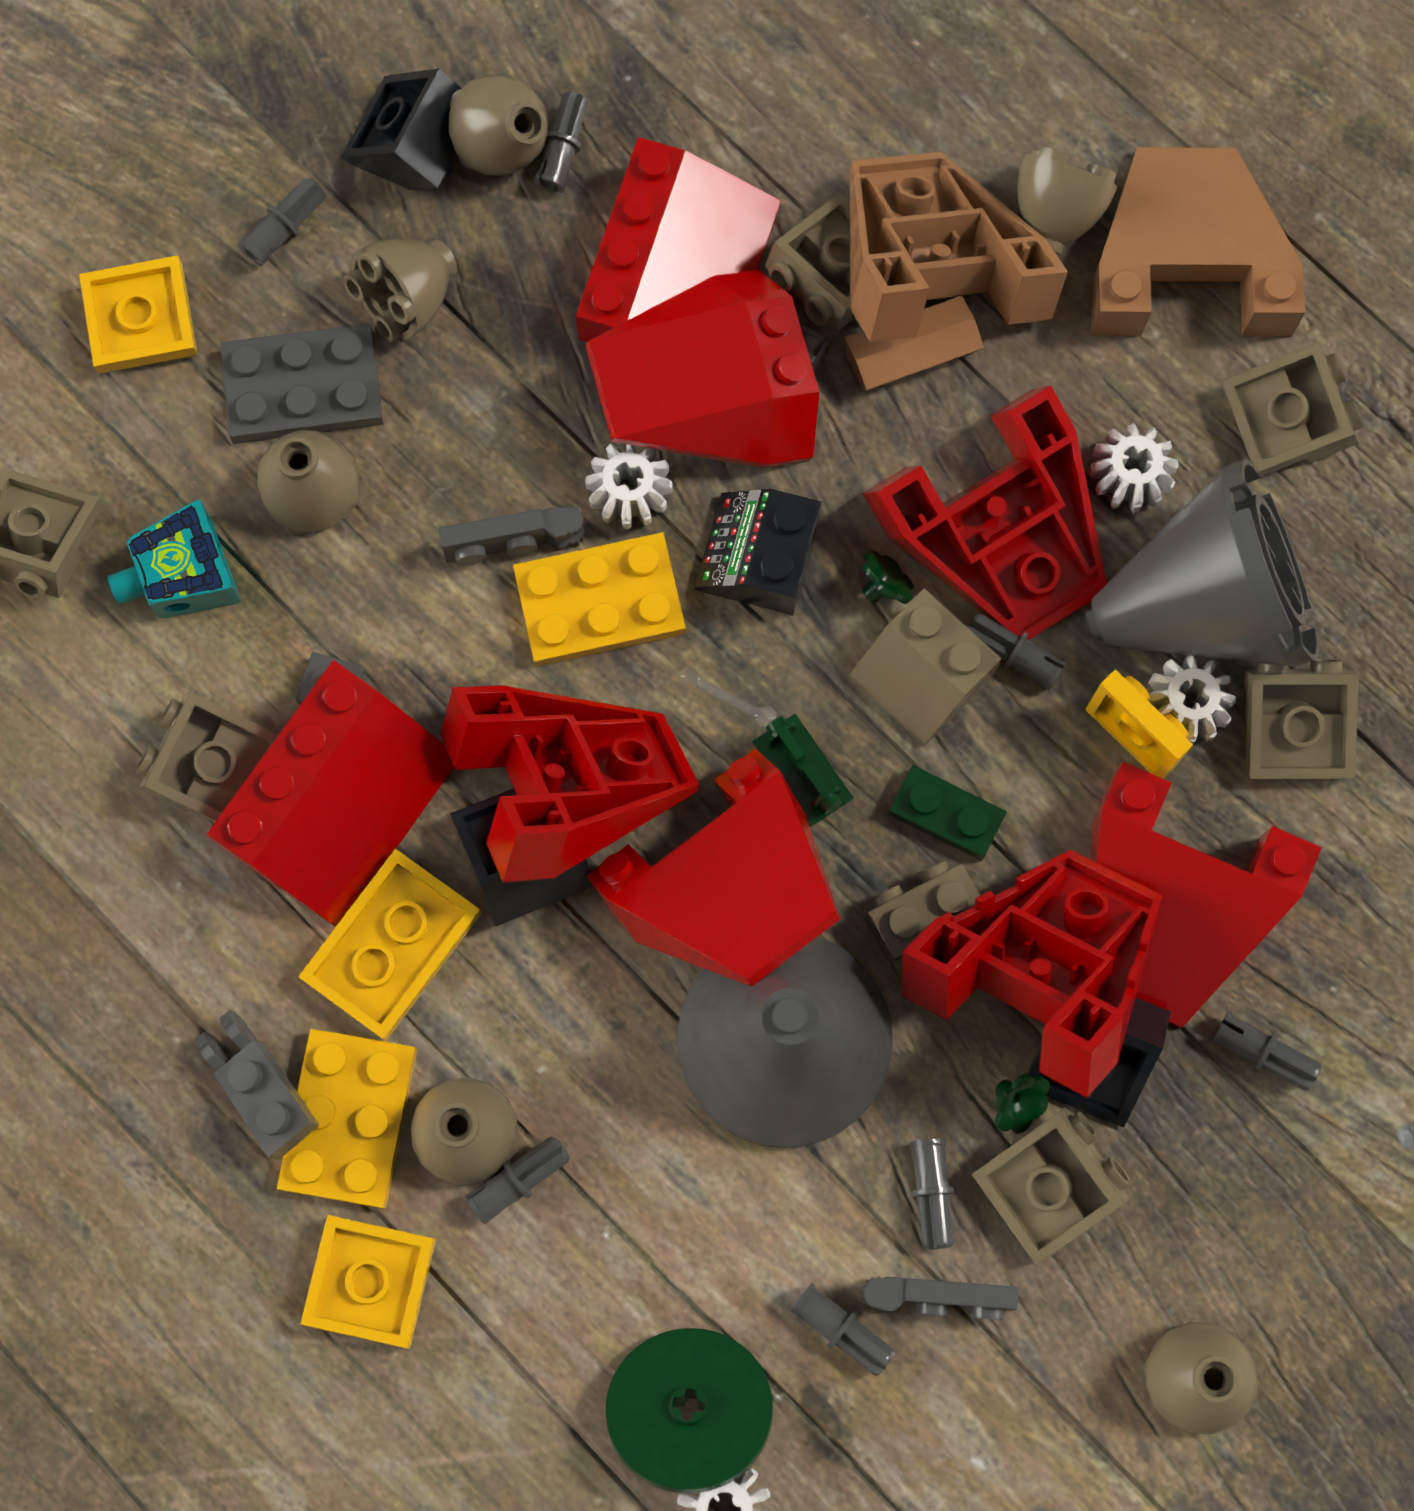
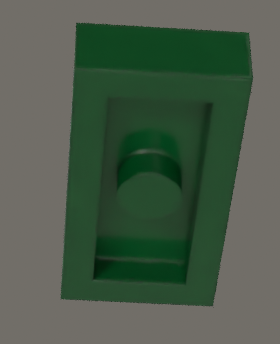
[888,765,1007,861]

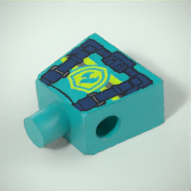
[107,499,241,618]

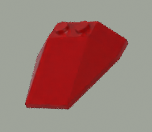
[585,270,820,468]

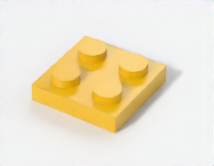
[79,255,198,374]
[1085,669,1193,779]
[300,1215,436,1349]

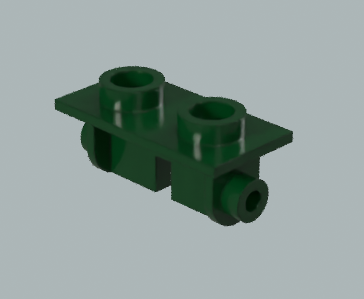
[752,713,854,828]

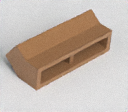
[844,296,984,392]

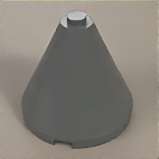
[1086,459,1319,667]
[678,937,893,1148]

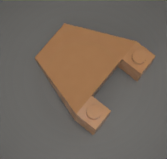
[1090,147,1305,337]
[850,152,1068,342]

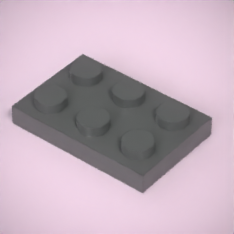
[220,323,384,444]

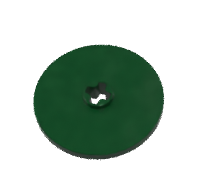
[605,1328,773,1494]

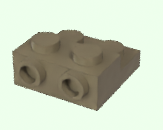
[764,193,855,332]
[1222,342,1364,477]
[0,468,101,599]
[1242,659,1359,779]
[135,691,279,822]
[866,861,980,1012]
[971,1107,1131,1265]

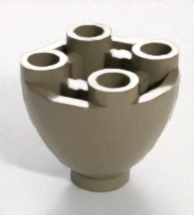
[449,74,548,176]
[1017,146,1117,256]
[343,238,457,343]
[257,430,360,535]
[410,1077,518,1186]
[1144,1322,1257,1434]

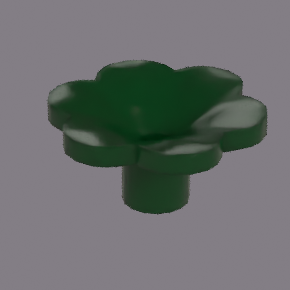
[862,550,914,604]
[995,1073,1050,1134]

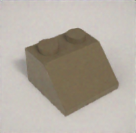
[849,588,1001,747]

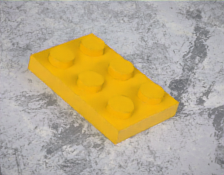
[513,532,686,667]
[298,848,482,1042]
[277,1028,418,1209]

